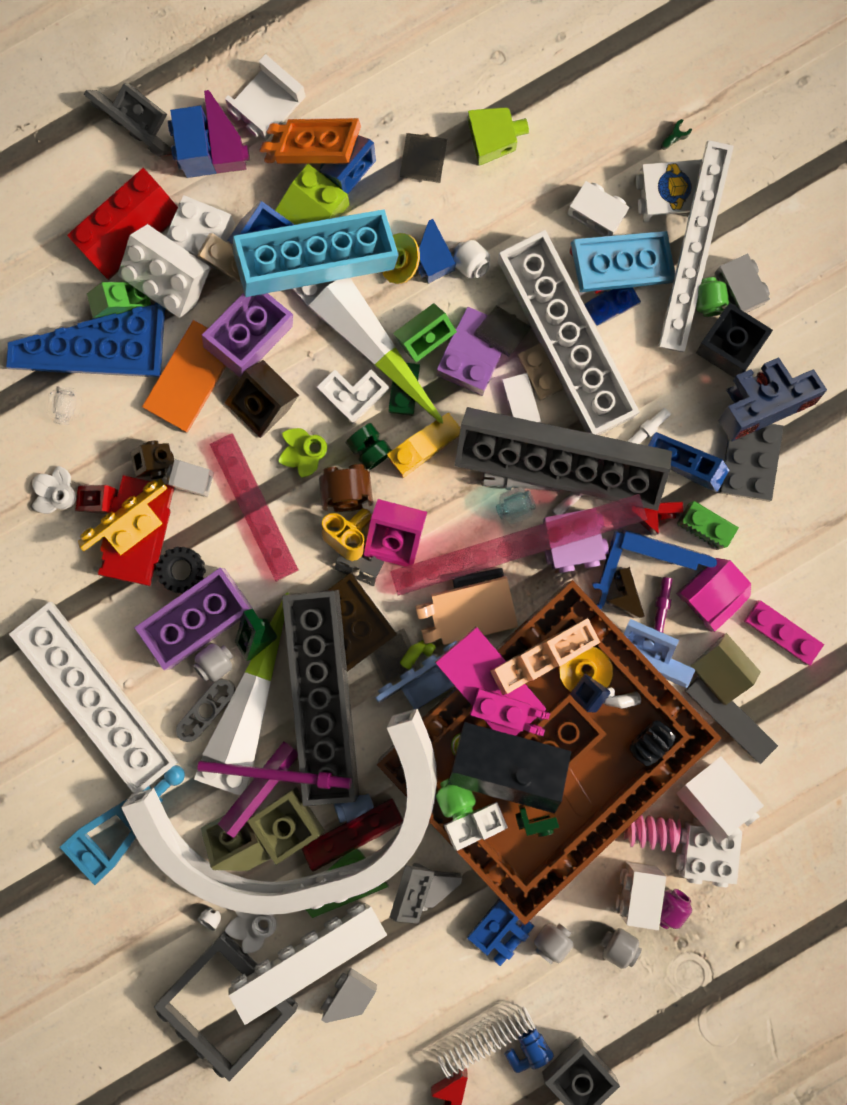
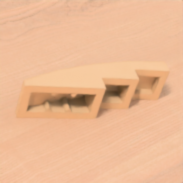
[490,618,600,695]

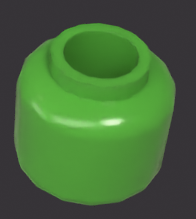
[696,277,729,317]
[436,779,476,821]

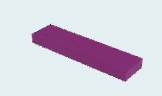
[218,741,298,838]

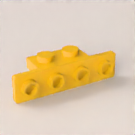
[78,479,167,555]

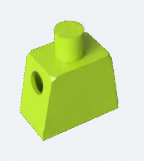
[467,108,529,166]

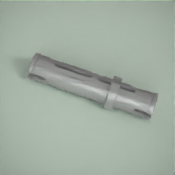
[483,473,560,492]

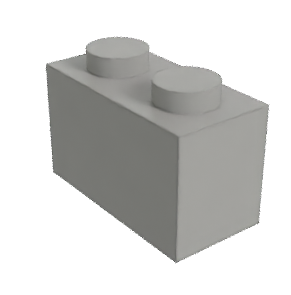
[715,253,770,313]

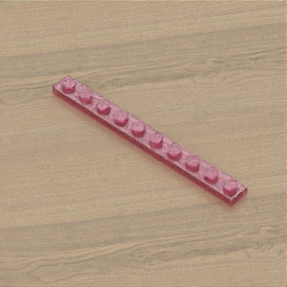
[390,494,648,596]

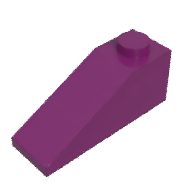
[204,90,250,174]

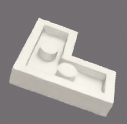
[317,370,389,424]

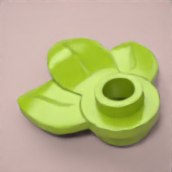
[279,428,327,478]

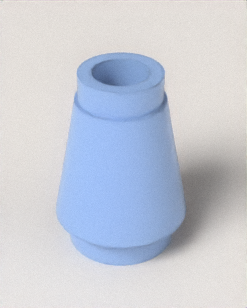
[334,793,374,823]

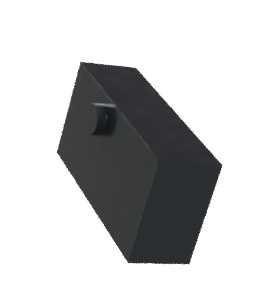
[448,722,571,814]

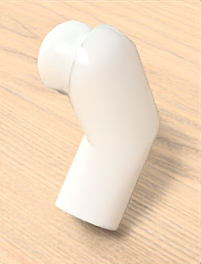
[603,687,641,709]

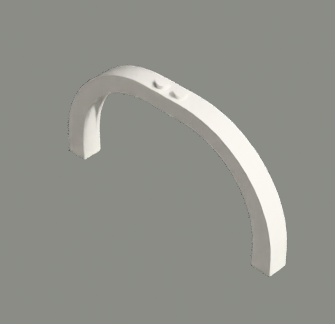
[121,709,437,915]

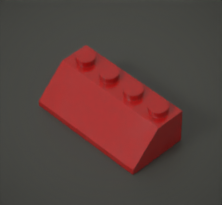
[67,167,178,280]

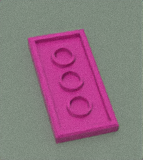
[435,626,546,736]

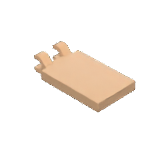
[416,576,518,645]

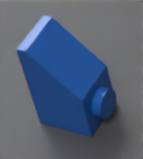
[417,219,456,284]

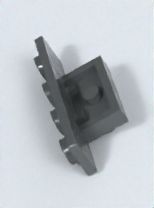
[84,83,172,157]

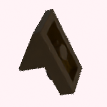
[605,567,645,618]

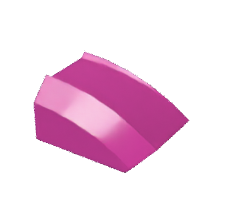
[676,558,751,632]

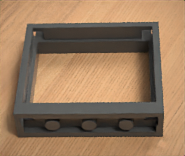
[154,931,298,1082]

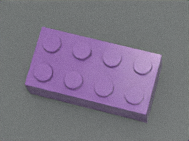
[134,567,254,670]

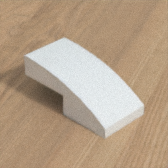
[444,802,508,851]

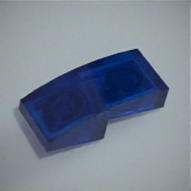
[584,287,641,327]

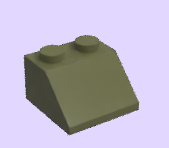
[247,787,325,865]

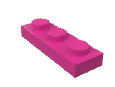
[744,600,825,666]

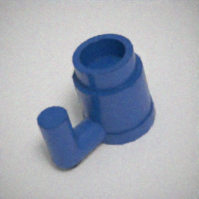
[504,1028,554,1073]

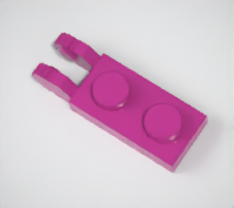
[470,688,550,736]

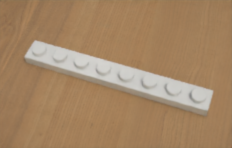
[658,140,734,352]

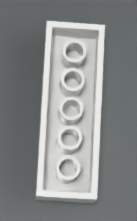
[228,902,387,1025]

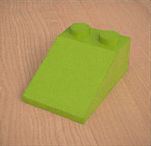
[275,164,350,225]

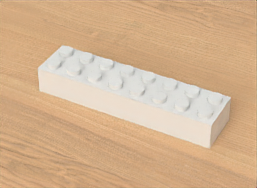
[498,230,640,435]

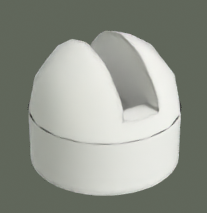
[197,907,221,931]

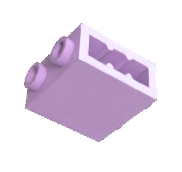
[540,508,609,573]

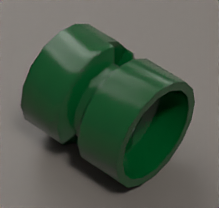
[345,423,392,471]

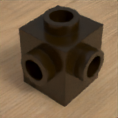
[130,440,174,479]

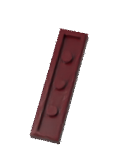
[301,798,403,872]

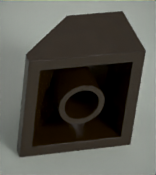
[225,360,299,438]

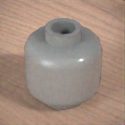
[193,644,233,682]
[534,923,573,964]
[600,928,642,969]

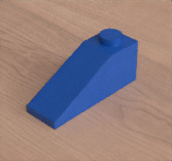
[648,432,729,492]

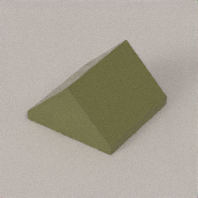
[690,633,761,706]

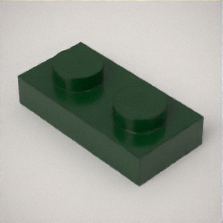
[388,363,420,416]

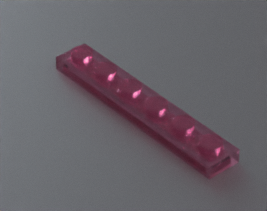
[210,433,300,582]

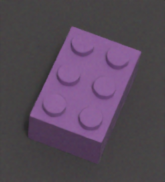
[202,293,293,377]

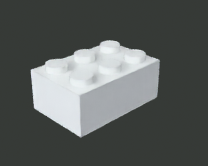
[117,224,211,318]

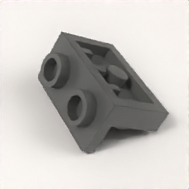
[389,863,435,924]

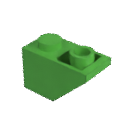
[87,282,151,318]

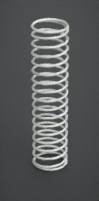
[437,1007,535,1079]

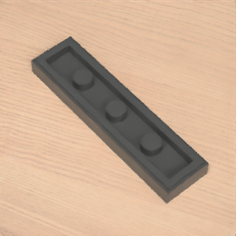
[685,676,778,764]

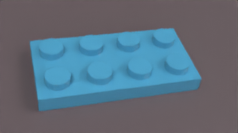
[571,231,675,292]

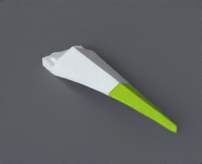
[293,278,443,424]
[194,592,289,796]

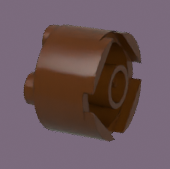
[319,464,374,512]

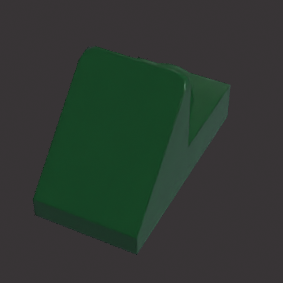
[235,608,277,661]

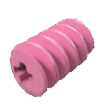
[624,815,681,853]

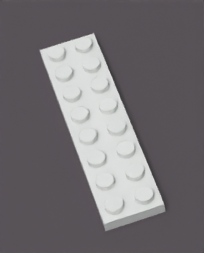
[9,602,178,794]

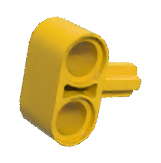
[322,508,372,561]

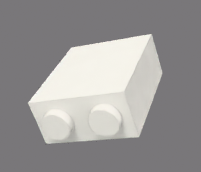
[676,756,764,844]

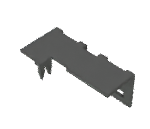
[335,554,384,586]

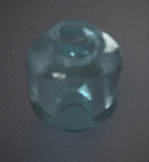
[496,487,536,524]

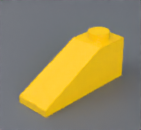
[387,412,461,478]

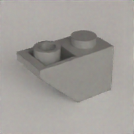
[166,459,214,497]
[321,968,377,1023]

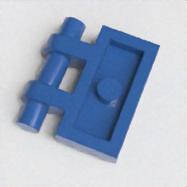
[467,898,535,966]

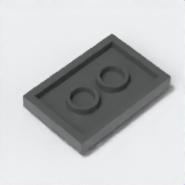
[719,424,784,502]

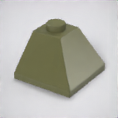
[200,815,271,871]

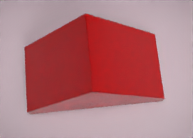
[75,485,118,514]

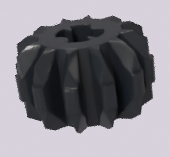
[629,721,676,766]

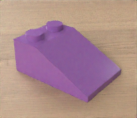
[437,307,514,396]

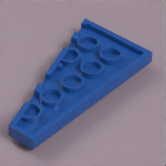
[6,302,165,377]

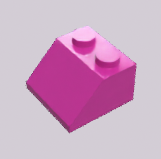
[363,499,427,569]

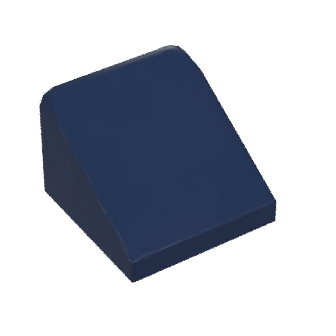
[570,674,611,712]

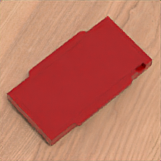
[98,475,174,586]

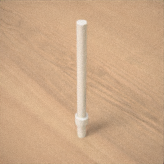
[552,408,671,515]

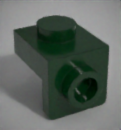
[515,805,559,837]

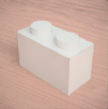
[567,181,629,237]

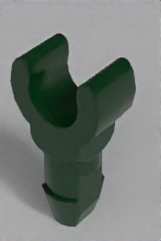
[661,119,692,150]

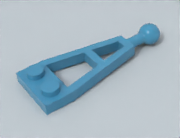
[60,765,185,885]

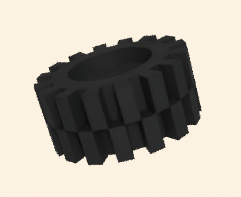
[156,547,206,593]

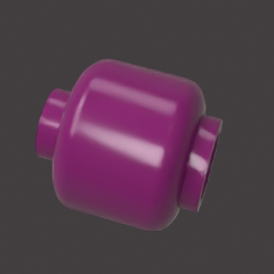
[660,889,692,929]

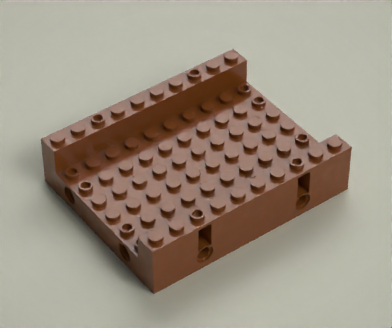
[376,580,721,925]

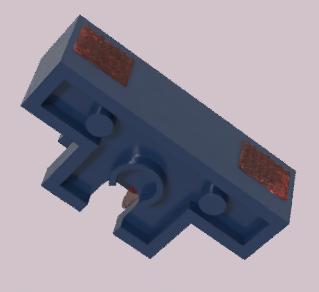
[718,357,827,442]

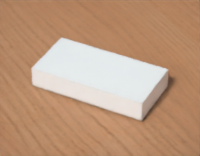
[502,373,541,423]

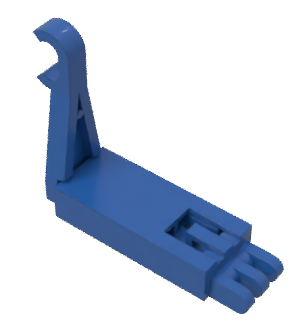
[591,529,717,609]

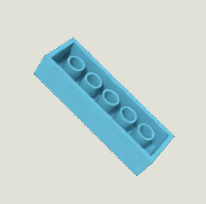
[233,209,398,297]

